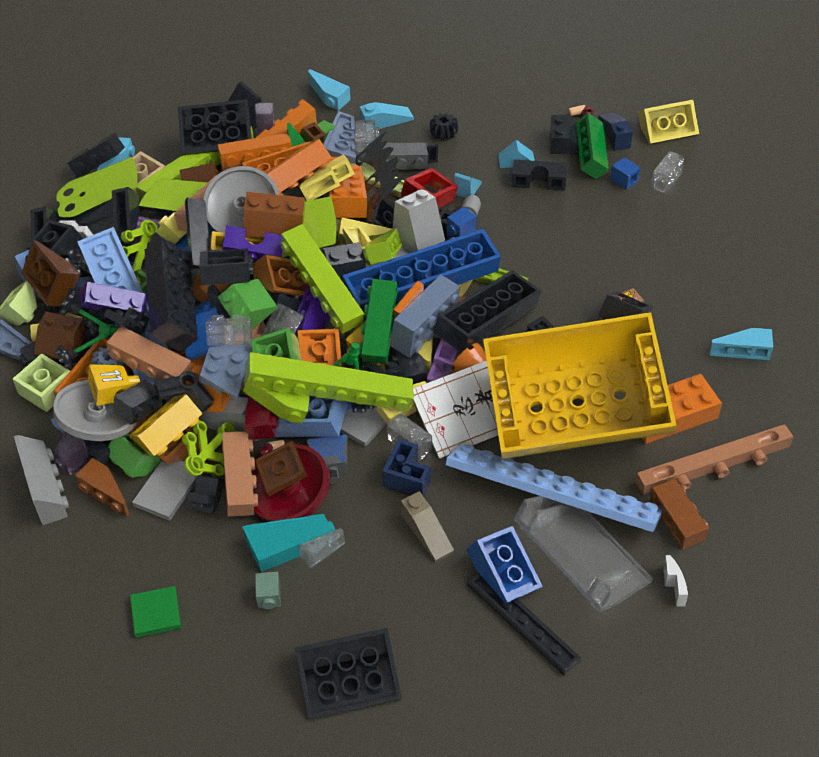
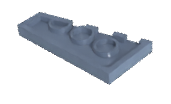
[323,111,356,163]
[0,319,32,360]

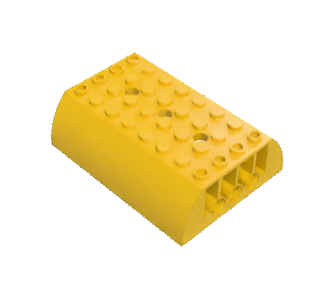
[483,312,677,459]

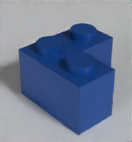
[447,207,478,240]

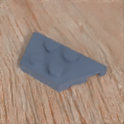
[200,342,252,402]

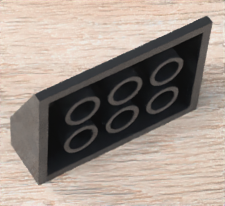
[178,99,252,155]
[295,628,402,719]

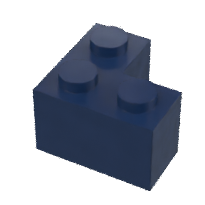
[382,439,431,497]

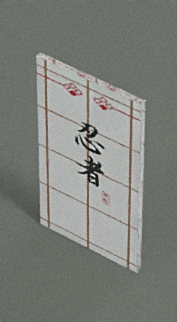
[413,361,542,459]

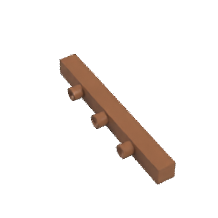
[635,424,793,496]

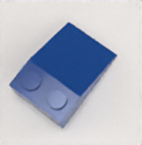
[185,300,227,360]
[466,526,543,603]

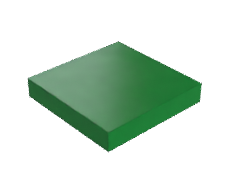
[130,586,181,638]

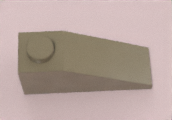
[401,491,454,562]

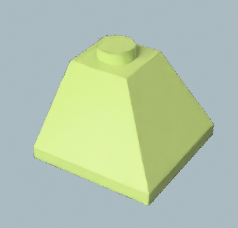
[0,280,37,326]

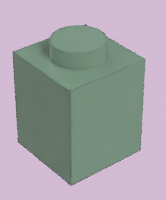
[255,572,281,609]

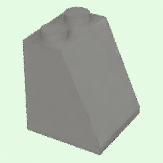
[393,189,445,252]

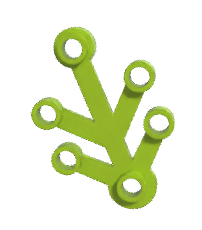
[121,220,157,284]
[182,421,236,478]

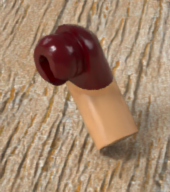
[568,105,594,117]
[258,440,284,457]

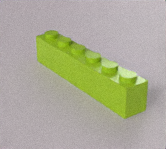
[280,224,364,334]

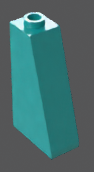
[242,514,336,572]

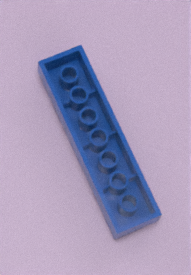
[342,229,501,317]

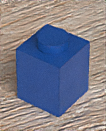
[611,157,640,189]

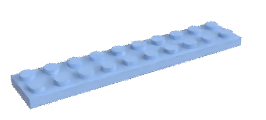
[77,227,168,385]
[446,444,662,532]

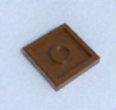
[255,441,308,496]

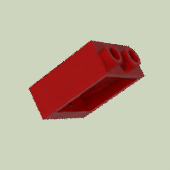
[401,168,458,208]

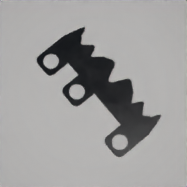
[355,131,405,208]

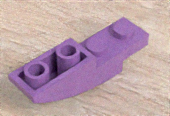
[426,339,458,383]

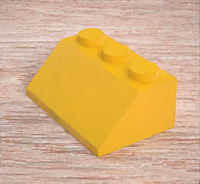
[129,394,202,456]

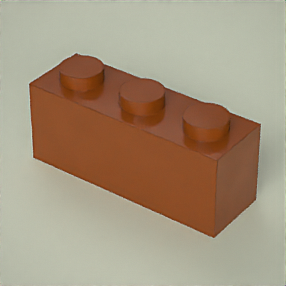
[650,479,709,550]

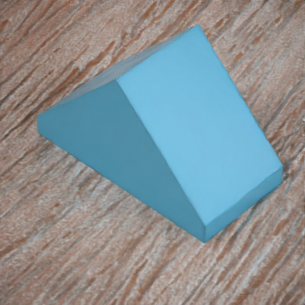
[498,140,535,168]
[454,172,482,198]

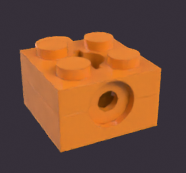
[297,329,342,367]

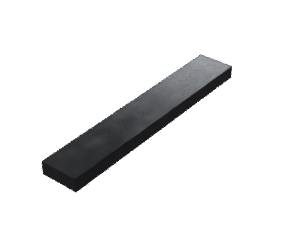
[468,573,581,676]

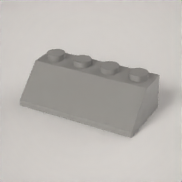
[14,435,69,525]

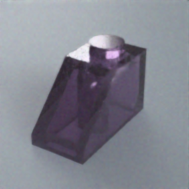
[54,432,90,475]

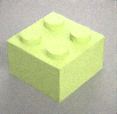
[13,354,70,412]

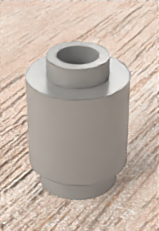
[461,195,481,216]

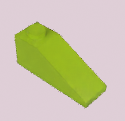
[364,228,403,265]
[243,386,310,424]

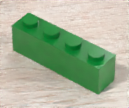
[576,113,609,180]
[359,279,398,364]

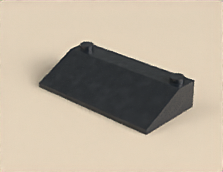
[30,187,140,257]

